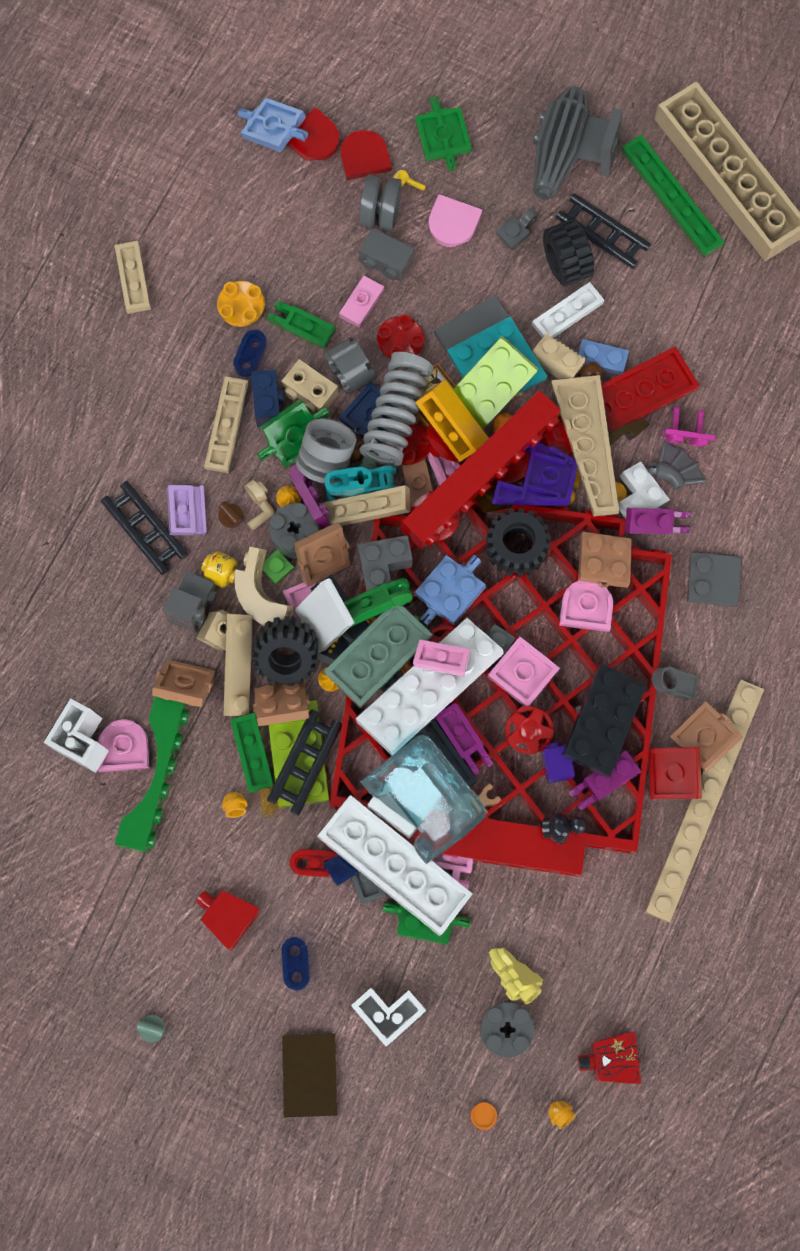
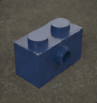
[251,369,284,428]

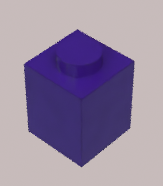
[541,743,575,784]

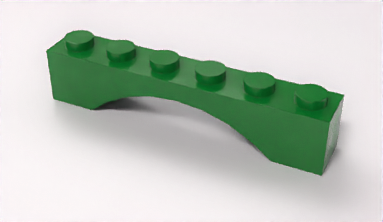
[115,696,190,854]

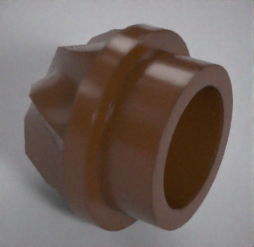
[579,361,603,380]

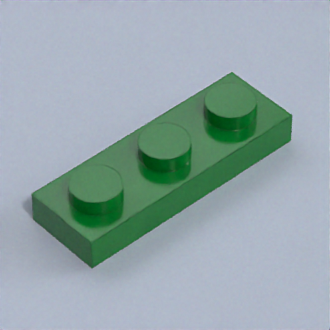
[230,713,274,794]

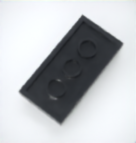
[562,663,646,778]

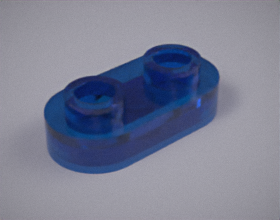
[233,330,267,377]
[281,937,310,991]

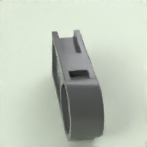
[652,667,698,701]

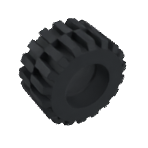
[543,219,594,287]
[486,508,551,577]
[253,616,318,686]

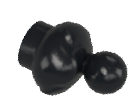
[542,812,587,845]

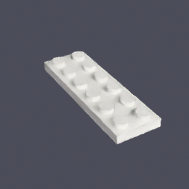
[356,618,504,756]
[317,795,472,936]

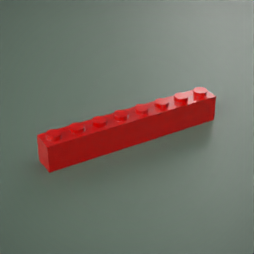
[400,390,561,550]

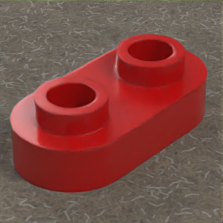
[290,849,341,878]

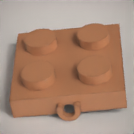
[294,523,351,586]
[578,532,631,588]
[152,659,216,707]
[253,681,310,726]
[670,701,743,773]

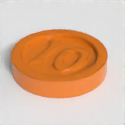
[470,1102,497,1130]

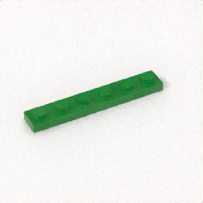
[621,135,724,258]

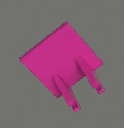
[660,407,716,447]

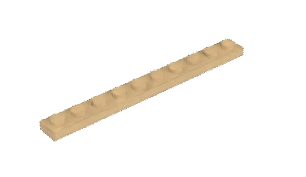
[645,680,764,923]

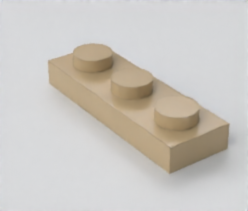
[115,241,151,314]

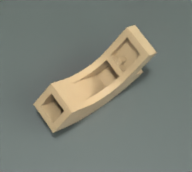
[235,547,294,625]

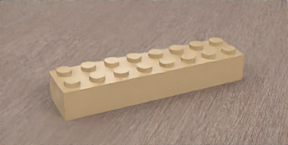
[655,81,800,262]

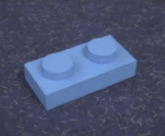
[578,339,629,375]

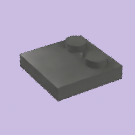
[687,552,741,607]

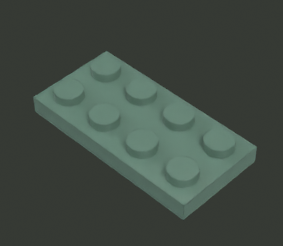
[324,606,433,709]

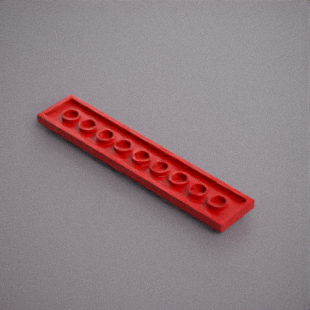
[465,346,700,486]

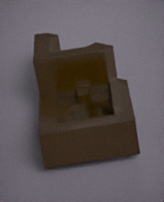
[608,419,650,446]

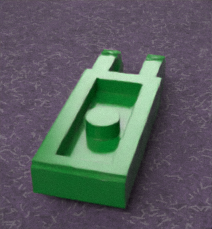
[266,301,336,350]
[344,578,413,626]

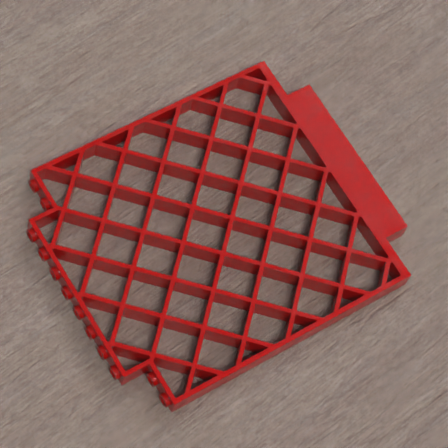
[329,491,672,877]

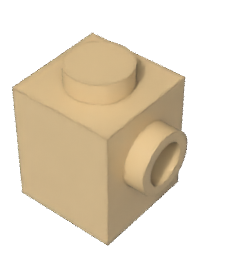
[196,610,230,650]

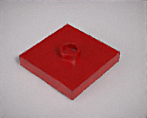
[649,747,702,799]

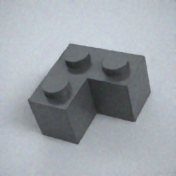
[358,535,412,592]
[163,571,218,633]

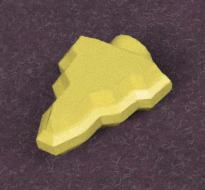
[489,948,543,1005]

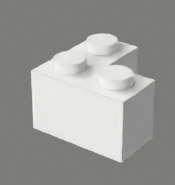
[44,699,109,773]
[351,988,426,1047]

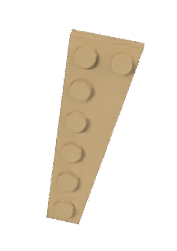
[551,375,619,516]

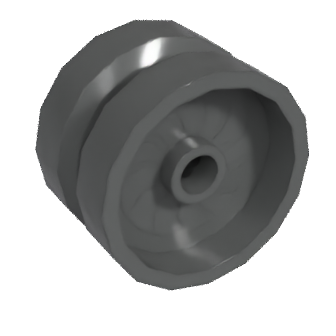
[359,174,402,232]

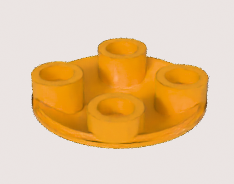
[217,281,265,327]

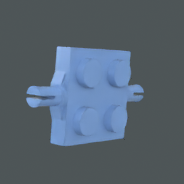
[238,97,308,153]
[415,555,486,626]

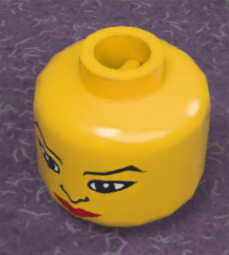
[201,551,238,588]

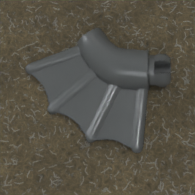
[648,441,707,490]

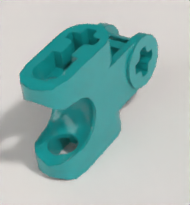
[324,466,398,502]

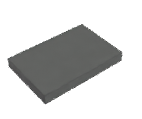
[434,295,509,352]

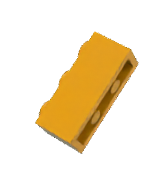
[415,379,489,462]

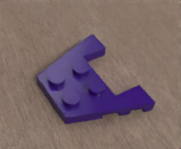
[492,442,577,506]

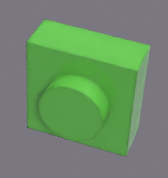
[263,550,294,585]

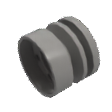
[296,418,356,484]

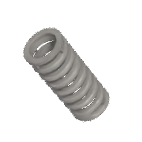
[359,352,433,466]

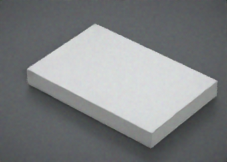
[295,578,354,653]

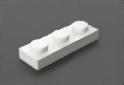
[532,282,604,338]

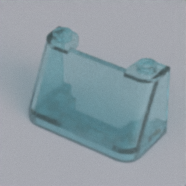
[361,735,486,864]

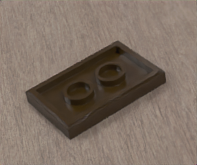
[282,1034,337,1118]

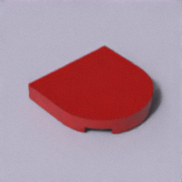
[286,107,339,161]
[340,130,392,181]

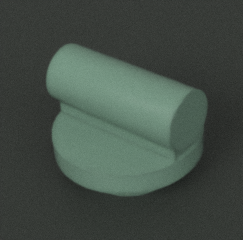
[136,1015,165,1042]

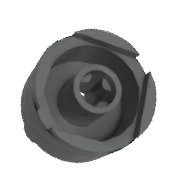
[324,336,377,394]
[269,503,320,560]
[479,1003,534,1057]

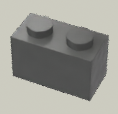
[359,228,415,281]

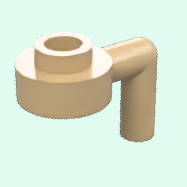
[244,480,275,531]

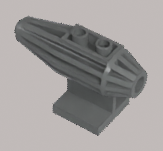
[533,86,623,200]

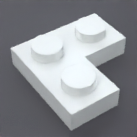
[618,462,670,519]

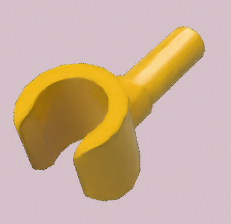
[393,170,426,191]

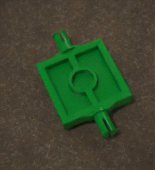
[415,96,471,172]
[256,400,330,468]
[382,901,471,946]

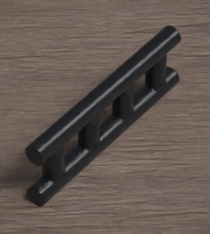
[555,193,652,269]
[101,481,188,575]
[267,709,342,816]

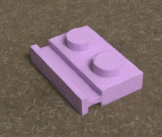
[167,485,207,535]

